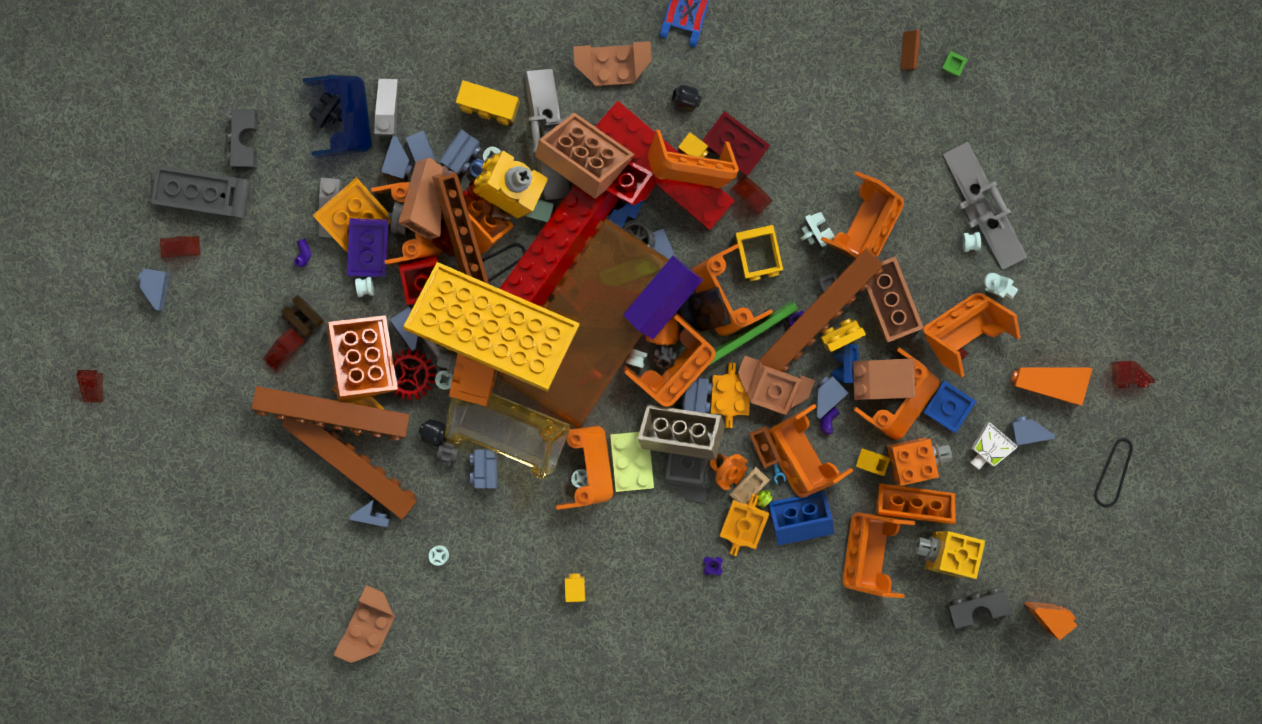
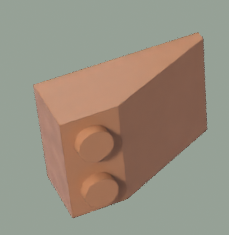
[853,359,916,400]

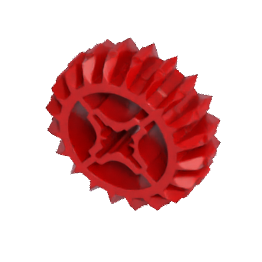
[393,349,437,401]

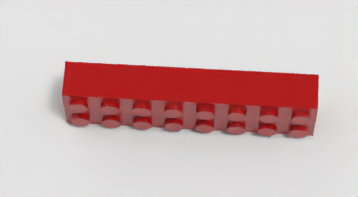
[595,101,735,231]
[499,184,618,307]

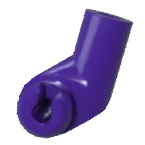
[294,238,311,267]
[820,406,840,435]

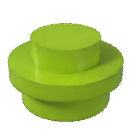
[756,490,772,508]

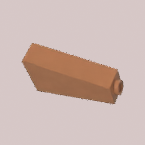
[398,158,443,240]

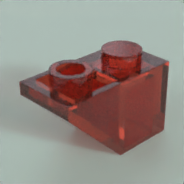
[263,328,305,372]
[1111,361,1155,388]

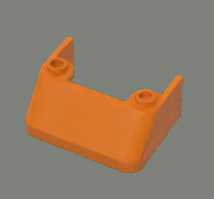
[647,129,739,188]
[821,171,904,260]
[371,182,443,266]
[691,244,773,336]
[923,293,1021,377]
[623,313,716,407]
[851,348,940,440]
[768,404,853,498]
[546,426,613,510]
[843,512,915,598]

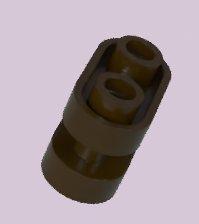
[281,294,325,338]

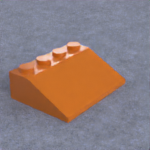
[326,315,398,402]

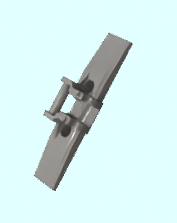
[524,69,570,201]
[943,142,1027,270]

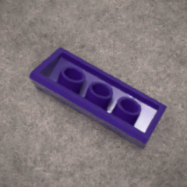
[623,255,703,339]

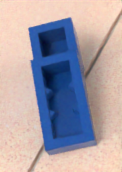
[604,199,645,234]

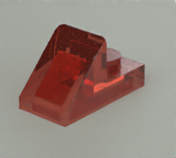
[160,236,201,258]
[76,370,103,402]

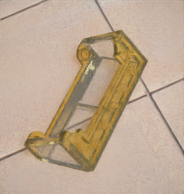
[445,393,570,479]

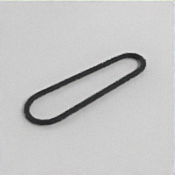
[482,243,526,282]
[1094,438,1133,507]

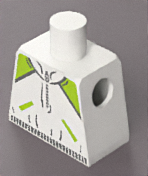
[970,422,1018,470]

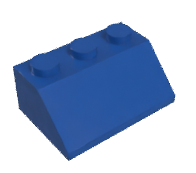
[769,491,834,545]

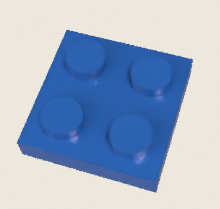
[923,380,976,433]

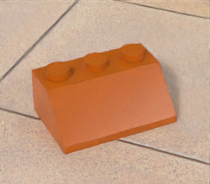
[463,185,514,255]
[1024,602,1078,641]

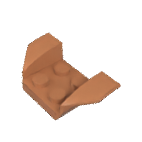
[573,41,652,87]
[738,355,815,415]
[334,585,395,663]

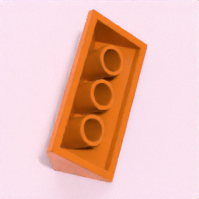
[875,483,956,524]

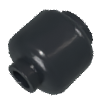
[672,85,701,112]
[419,419,449,446]

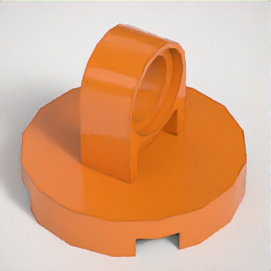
[710,453,748,490]

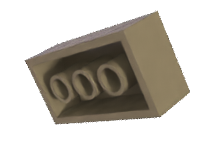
[638,405,725,460]

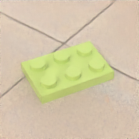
[610,432,654,492]

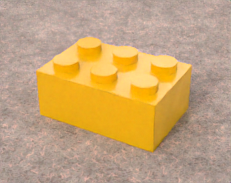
[456,80,520,126]

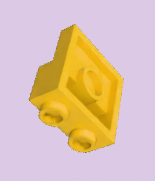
[819,318,866,352]

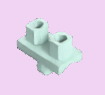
[800,212,835,247]
[984,273,1018,299]

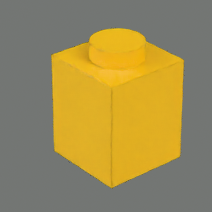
[678,132,708,158]
[856,448,890,476]
[565,573,585,602]

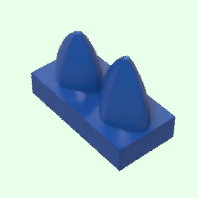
[830,344,859,384]

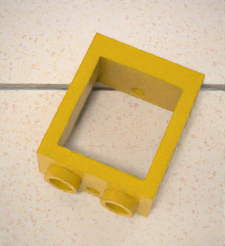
[735,225,783,282]

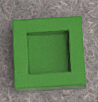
[941,51,968,77]

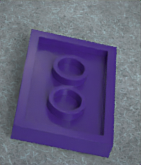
[347,218,388,277]

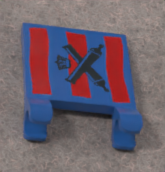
[660,0,710,47]

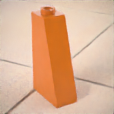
[1011,368,1093,406]

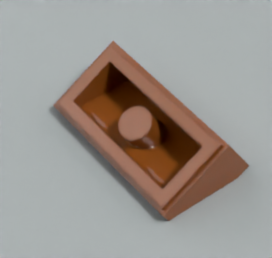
[900,30,920,71]
[749,426,782,469]

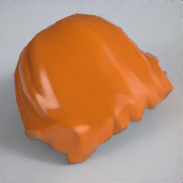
[645,316,680,346]

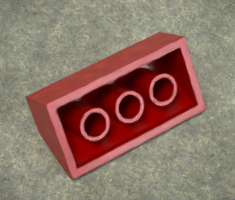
[605,161,656,205]

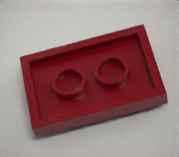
[702,111,770,176]

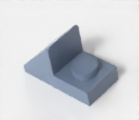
[350,500,391,527]

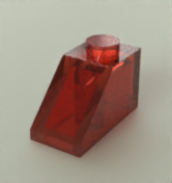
[731,175,773,215]

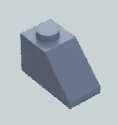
[381,135,413,180]
[138,268,170,311]
[390,307,420,351]
[816,376,848,419]
[1010,416,1055,445]

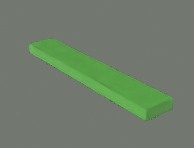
[708,301,798,366]

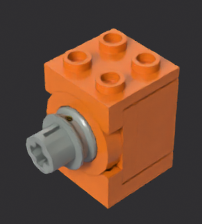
[437,349,498,406]
[886,437,953,486]

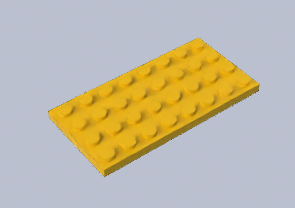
[403,262,580,392]

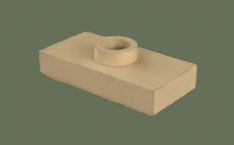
[729,467,770,504]

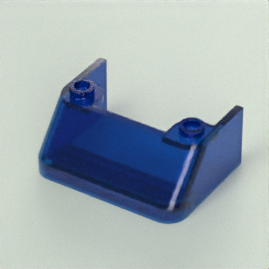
[303,75,372,158]

